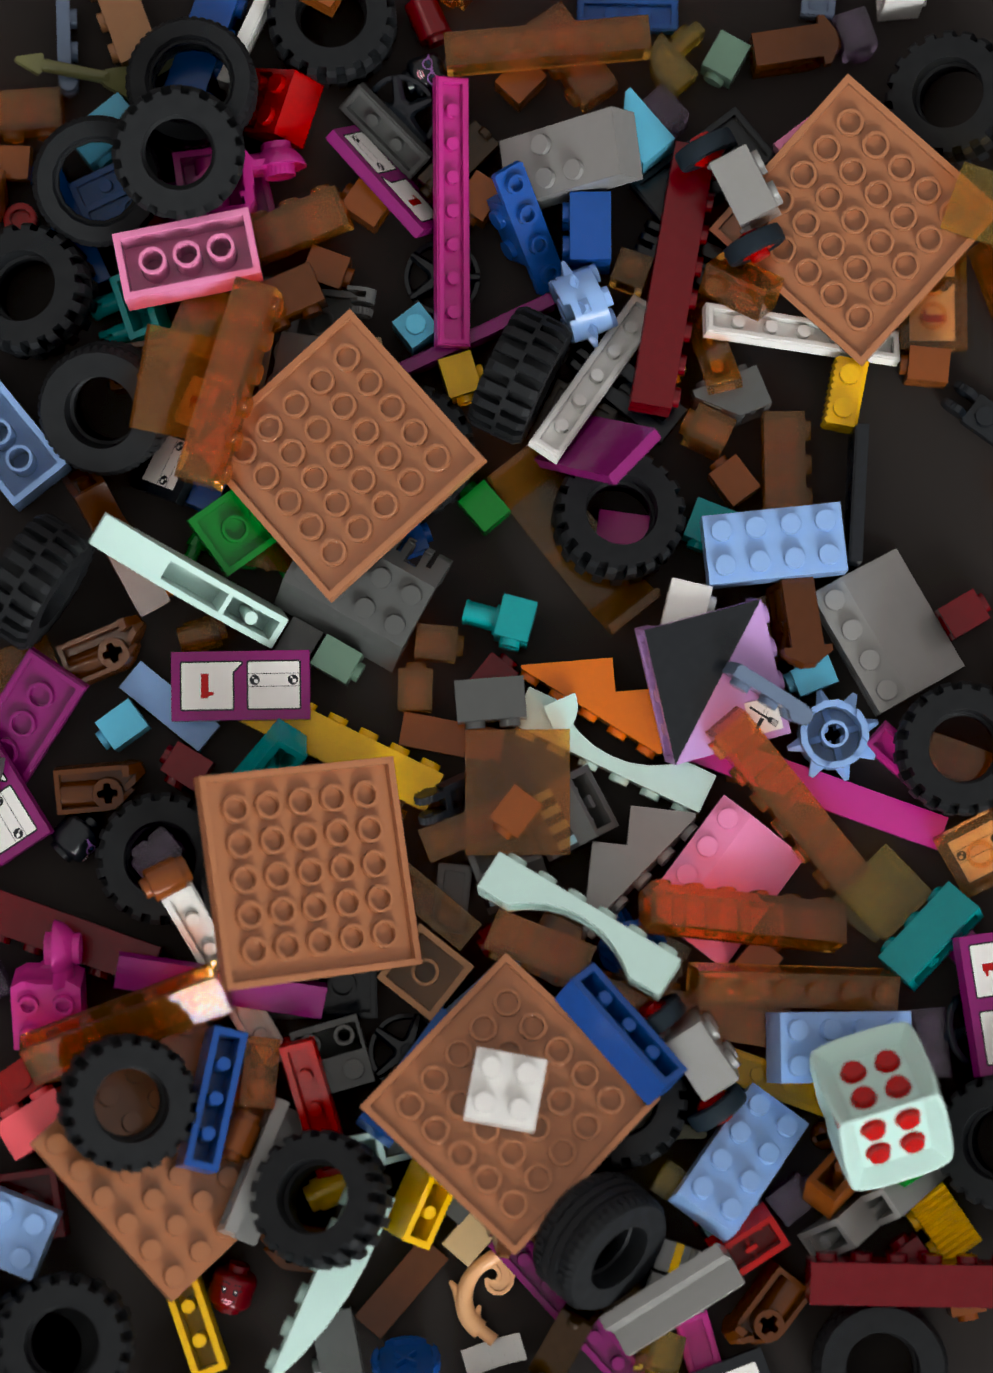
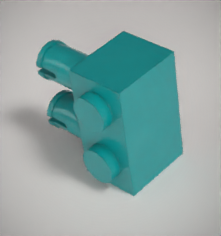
[91,274,175,343]
[462,593,538,653]

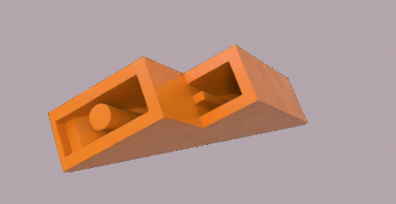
[520,657,663,760]

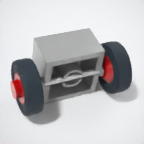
[675,127,785,267]
[638,993,747,1132]

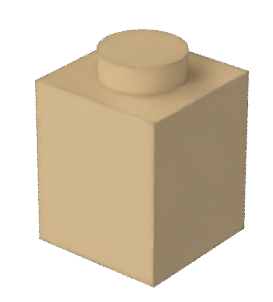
[442,1213,492,1267]

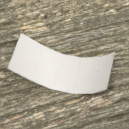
[461,1333,527,1373]

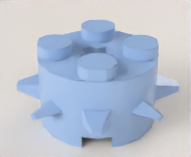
[548,260,618,349]
[787,689,879,781]

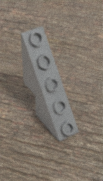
[581,806,699,940]
[797,1168,947,1256]

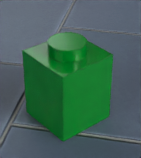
[458,479,511,537]

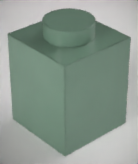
[700,29,751,89]
[310,634,366,686]

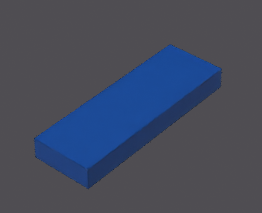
[577,0,678,35]

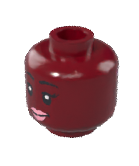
[208,1260,258,1315]

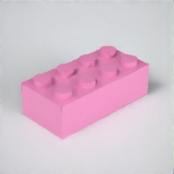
[112,207,264,311]

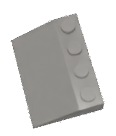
[816,548,965,717]

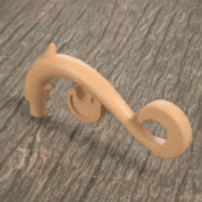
[449,1234,537,1346]

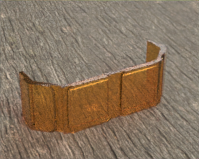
[487,446,661,636]

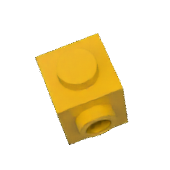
[438,350,484,406]

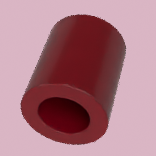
[404,0,451,48]

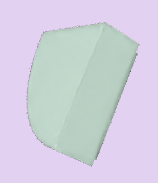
[543,693,578,739]

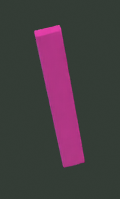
[432,75,470,349]
[689,745,949,850]

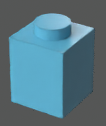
[392,301,434,356]
[94,698,152,753]

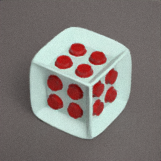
[809,1022,953,1191]

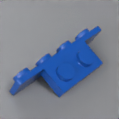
[486,160,561,295]

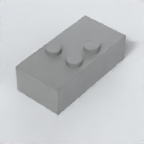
[499,106,643,209]

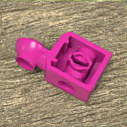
[172,140,307,219]
[10,919,89,1050]

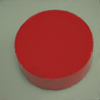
[3,203,39,229]

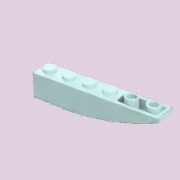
[88,512,289,649]
[264,1186,396,1373]

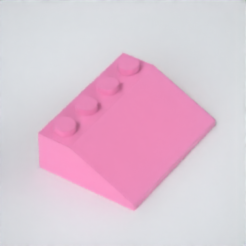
[640,795,804,969]

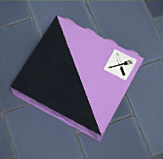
[634,597,791,765]

